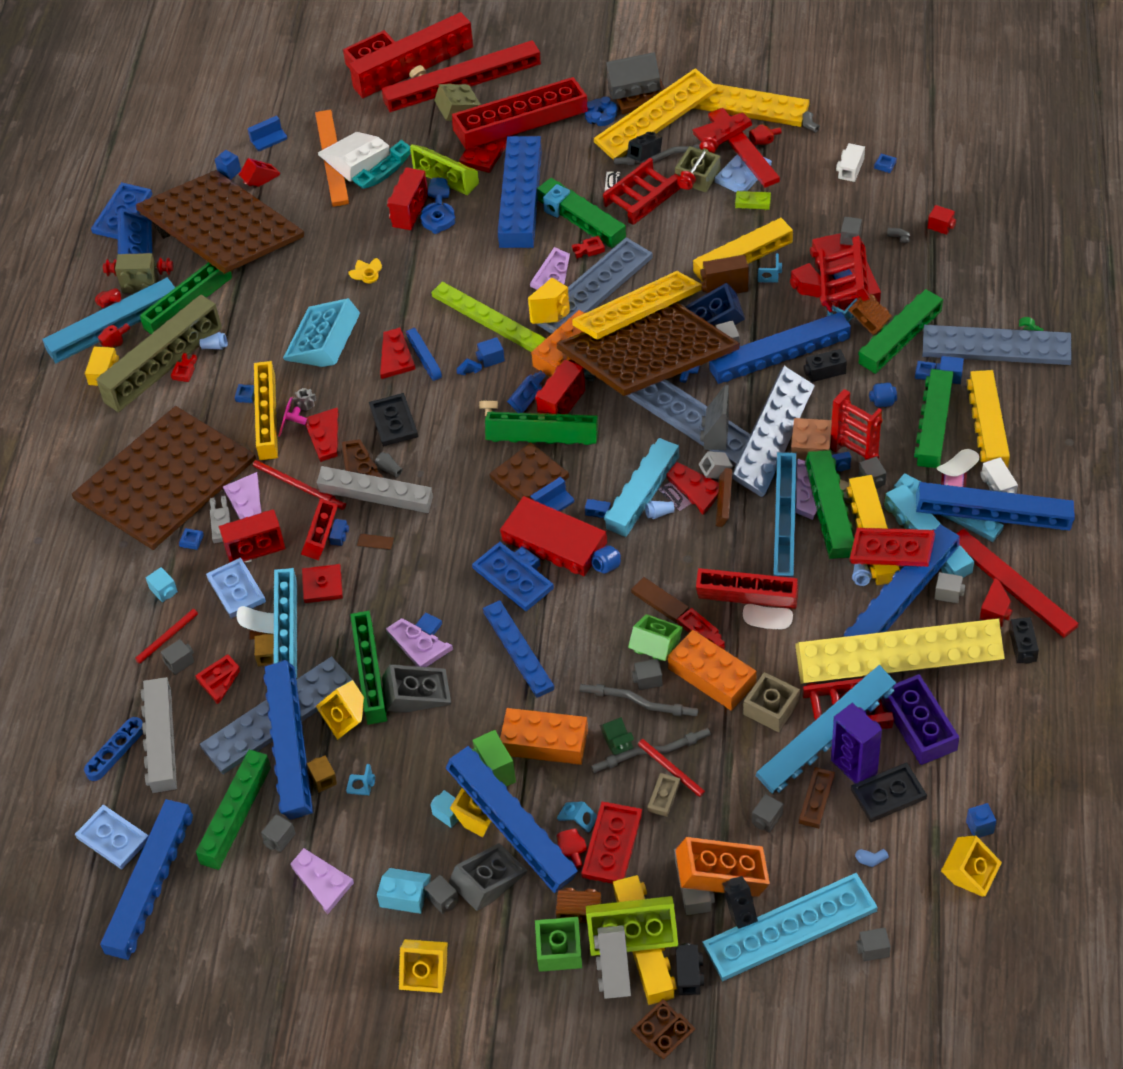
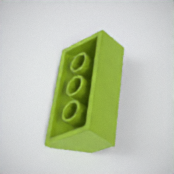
[410,144,479,195]
[586,896,678,956]

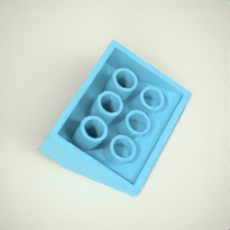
[283,298,360,367]

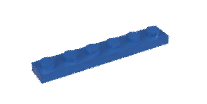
[483,600,554,698]

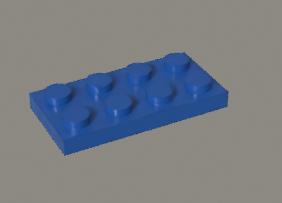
[91,182,152,239]
[118,208,152,254]
[472,542,554,611]

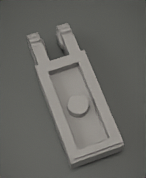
[210,496,231,543]

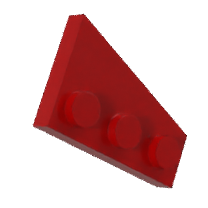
[692,112,752,145]
[380,327,416,379]
[305,407,339,462]
[666,462,719,515]

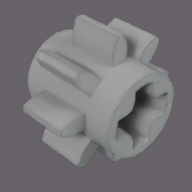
[293,388,316,411]

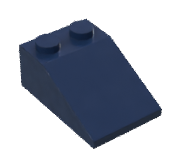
[685,283,745,327]

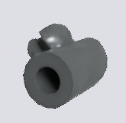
[802,111,820,133]
[887,228,911,243]

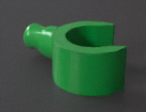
[1018,317,1044,331]

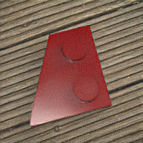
[195,654,240,704]

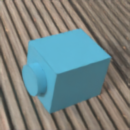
[145,567,178,602]
[431,790,459,828]

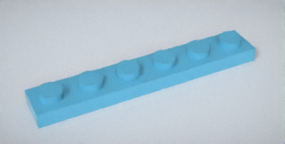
[894,473,1004,542]

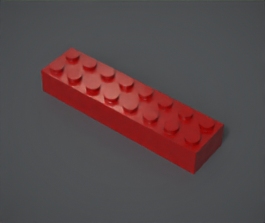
[349,12,474,98]
[452,77,588,149]

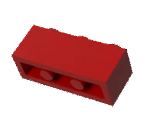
[301,498,338,561]

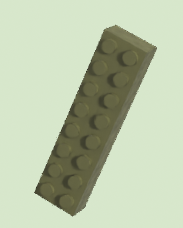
[96,295,222,413]

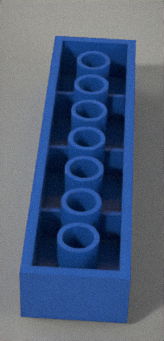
[498,136,542,248]

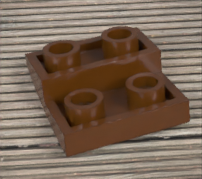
[631,999,695,1060]

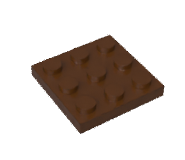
[490,442,569,502]

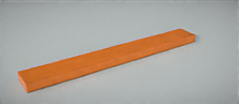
[315,110,349,207]

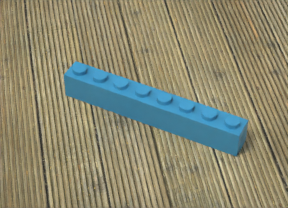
[42,277,175,364]
[774,452,796,578]
[755,665,896,794]

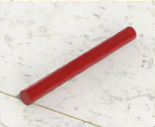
[135,608,198,664]
[638,739,705,797]

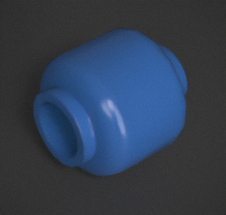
[869,383,897,408]
[592,545,621,574]

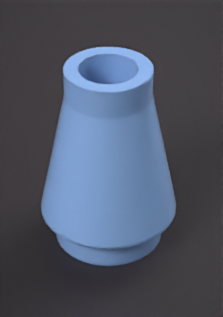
[200,332,228,350]
[645,501,674,519]
[852,564,872,586]

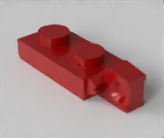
[677,608,725,649]

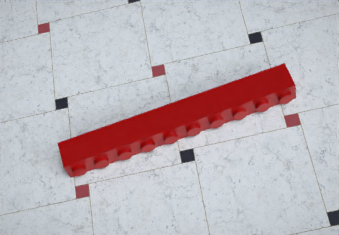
[381,40,541,112]

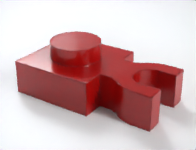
[572,236,605,259]
[171,353,197,382]

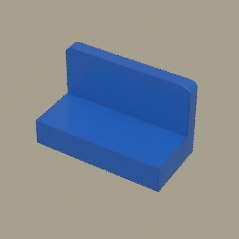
[247,115,287,151]
[530,477,574,511]

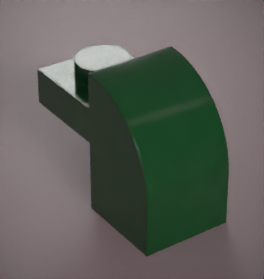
[599,717,634,755]

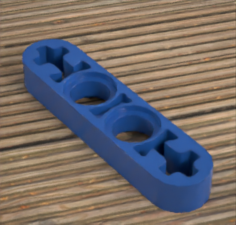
[406,328,442,381]
[84,717,143,781]

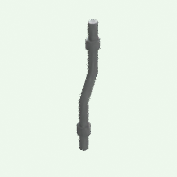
[614,144,700,165]
[580,684,699,717]
[591,728,711,773]

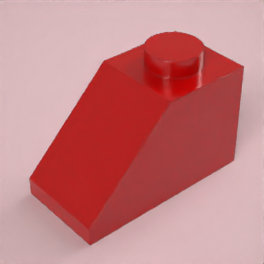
[239,158,280,187]
[790,263,822,298]
[980,578,1012,627]

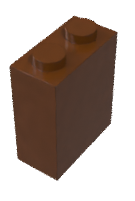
[700,254,749,294]

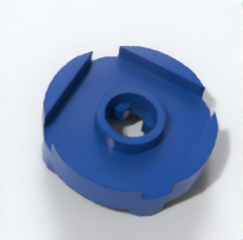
[585,97,618,126]
[421,202,455,234]

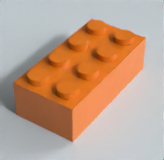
[531,310,585,377]
[668,630,756,711]
[500,708,588,765]
[675,837,770,897]

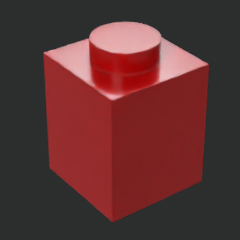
[927,205,956,235]

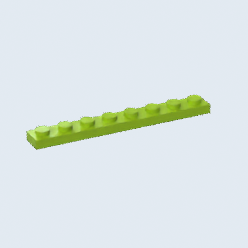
[431,281,546,352]

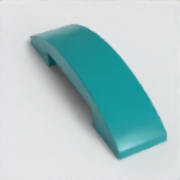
[352,140,411,189]

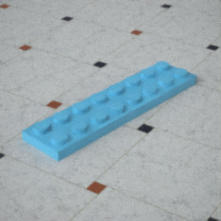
[703,873,878,981]

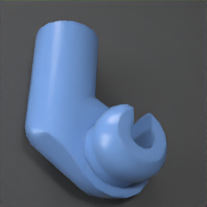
[855,849,889,867]

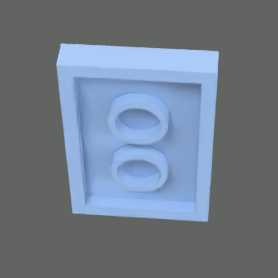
[715,154,772,192]
[206,558,266,618]
[75,805,149,870]

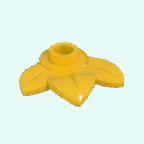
[348,258,382,283]

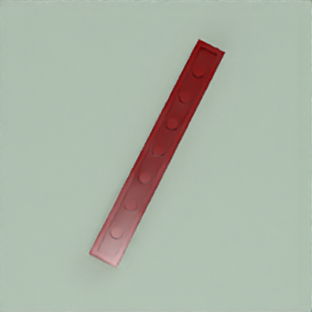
[708,108,780,188]
[956,528,1079,638]

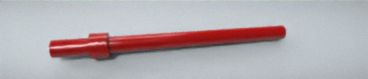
[253,460,346,510]

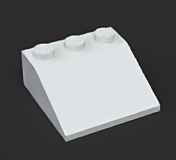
[318,132,389,182]

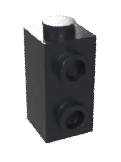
[627,132,662,162]
[803,349,847,382]
[1009,617,1039,664]
[722,876,758,929]
[676,943,704,996]

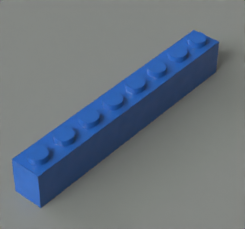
[709,312,851,384]
[916,482,1075,531]
[844,524,960,637]
[264,660,313,820]
[446,746,578,894]
[100,799,193,960]

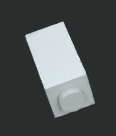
[836,143,865,182]
[981,457,1018,494]

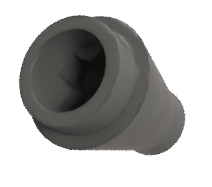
[375,452,403,478]

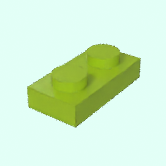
[735,191,771,210]

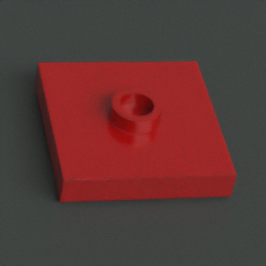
[302,564,343,603]

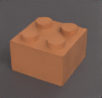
[791,418,832,462]

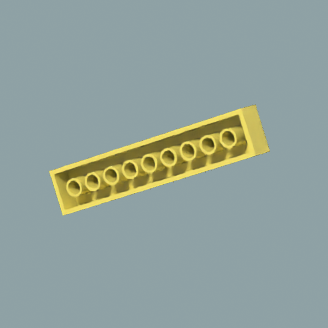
[795,619,1005,684]

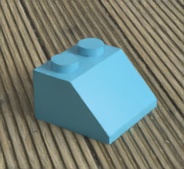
[377,868,431,914]

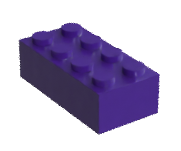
[882,674,959,765]
[831,702,882,784]

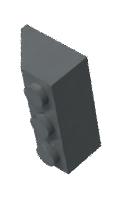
[606,52,660,100]

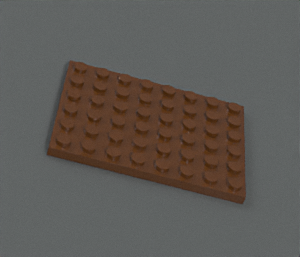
[136,170,304,274]
[557,302,740,396]
[72,406,256,550]

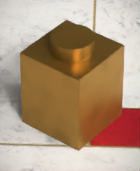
[255,634,274,666]
[307,755,337,793]

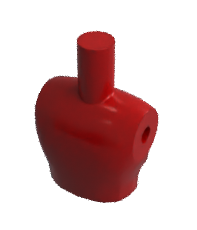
[749,124,782,145]
[95,288,121,308]
[97,323,131,348]
[556,829,587,869]

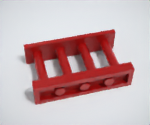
[603,158,680,225]
[817,236,870,312]
[830,389,883,460]
[802,678,894,729]

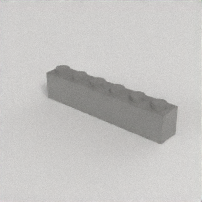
[317,466,433,513]
[141,677,177,793]

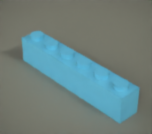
[604,438,679,537]
[884,484,974,578]
[274,568,297,678]

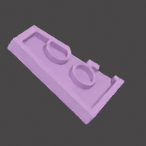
[530,247,570,290]
[795,459,817,520]
[223,472,262,519]
[386,618,453,667]
[291,848,354,915]

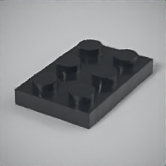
[369,393,418,447]
[851,762,927,823]

